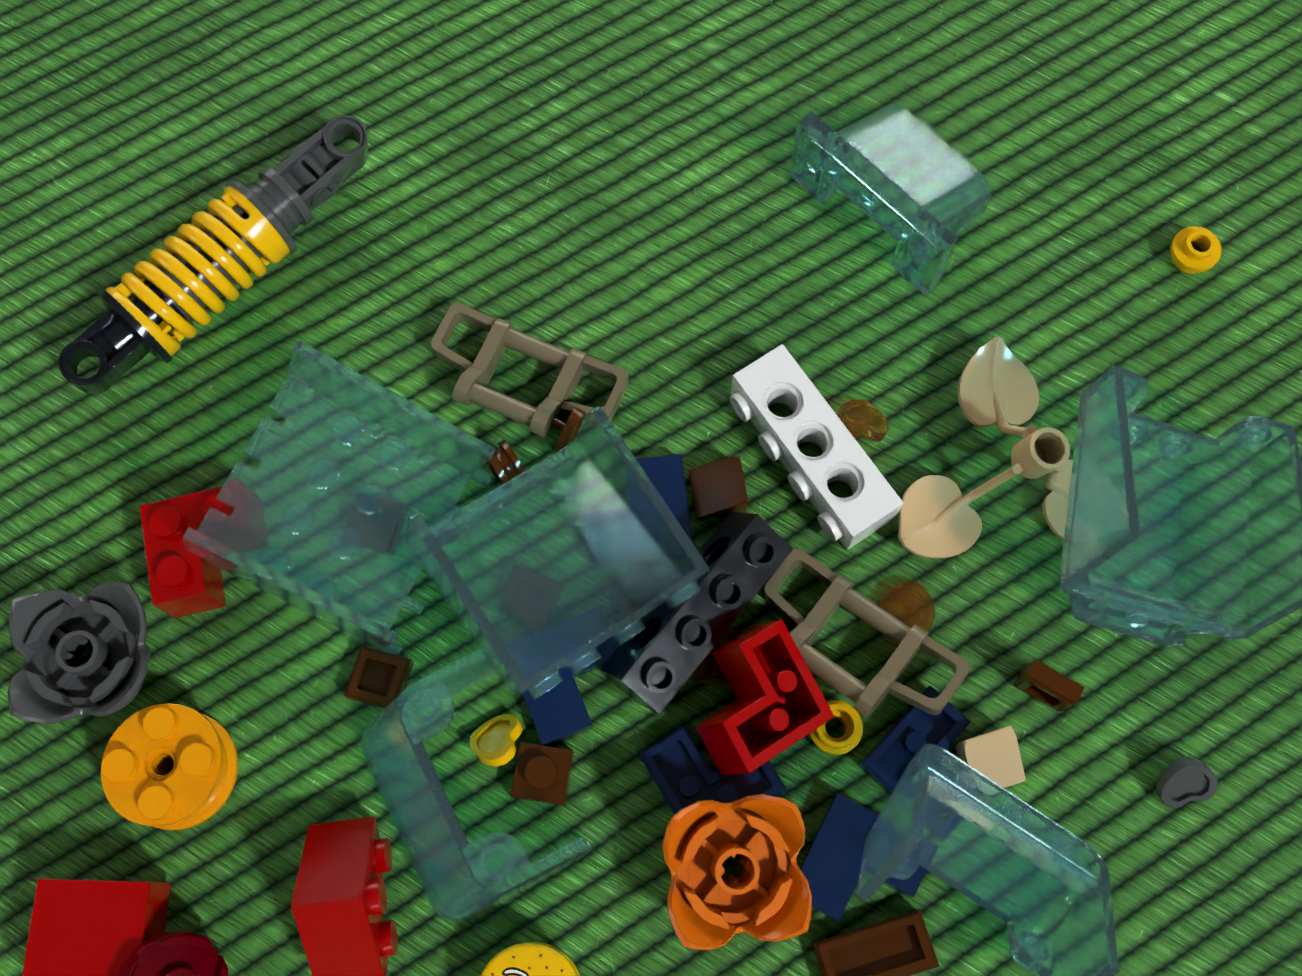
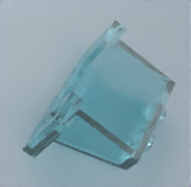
[789,104,991,296]

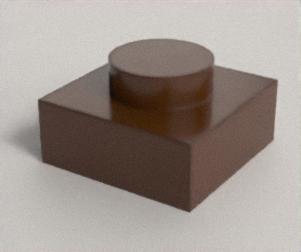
[510,742,574,806]

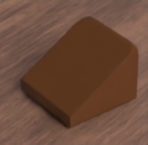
[689,456,748,520]

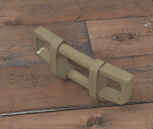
[431,302,629,438]
[764,548,970,718]

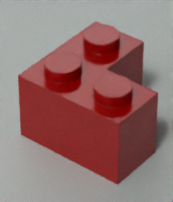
[139,481,269,618]
[695,619,835,775]
[291,816,398,976]

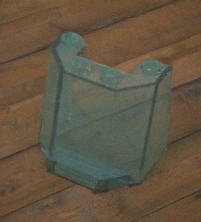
[1060,365,1302,646]
[406,406,710,700]

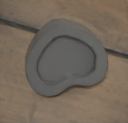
[1156,757,1218,808]

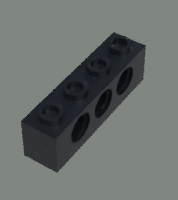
[600,511,793,714]

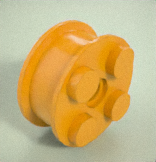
[101,703,238,830]

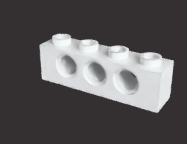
[729,344,904,550]

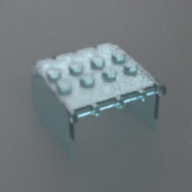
[183,340,496,656]

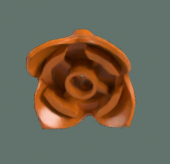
[662,794,812,950]

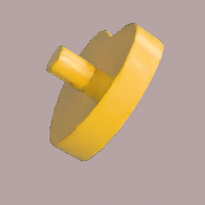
[469,714,523,767]

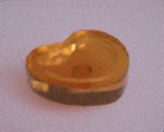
[836,399,888,442]
[879,581,935,631]

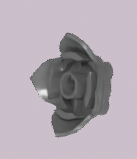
[7,581,151,724]

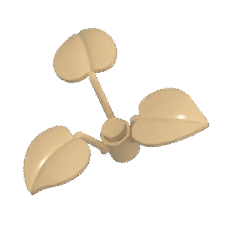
[898,336,1136,559]

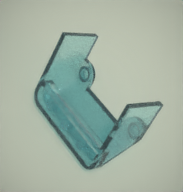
[361,644,593,920]
[856,744,1119,976]

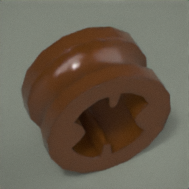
[482,440,528,491]

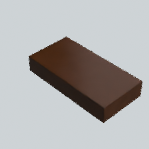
[812,909,939,976]

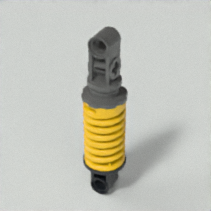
[58,115,368,394]

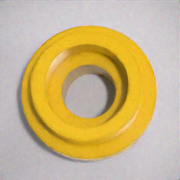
[1170,226,1222,274]
[809,700,863,755]

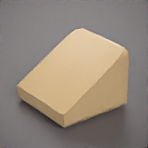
[954,725,1026,797]

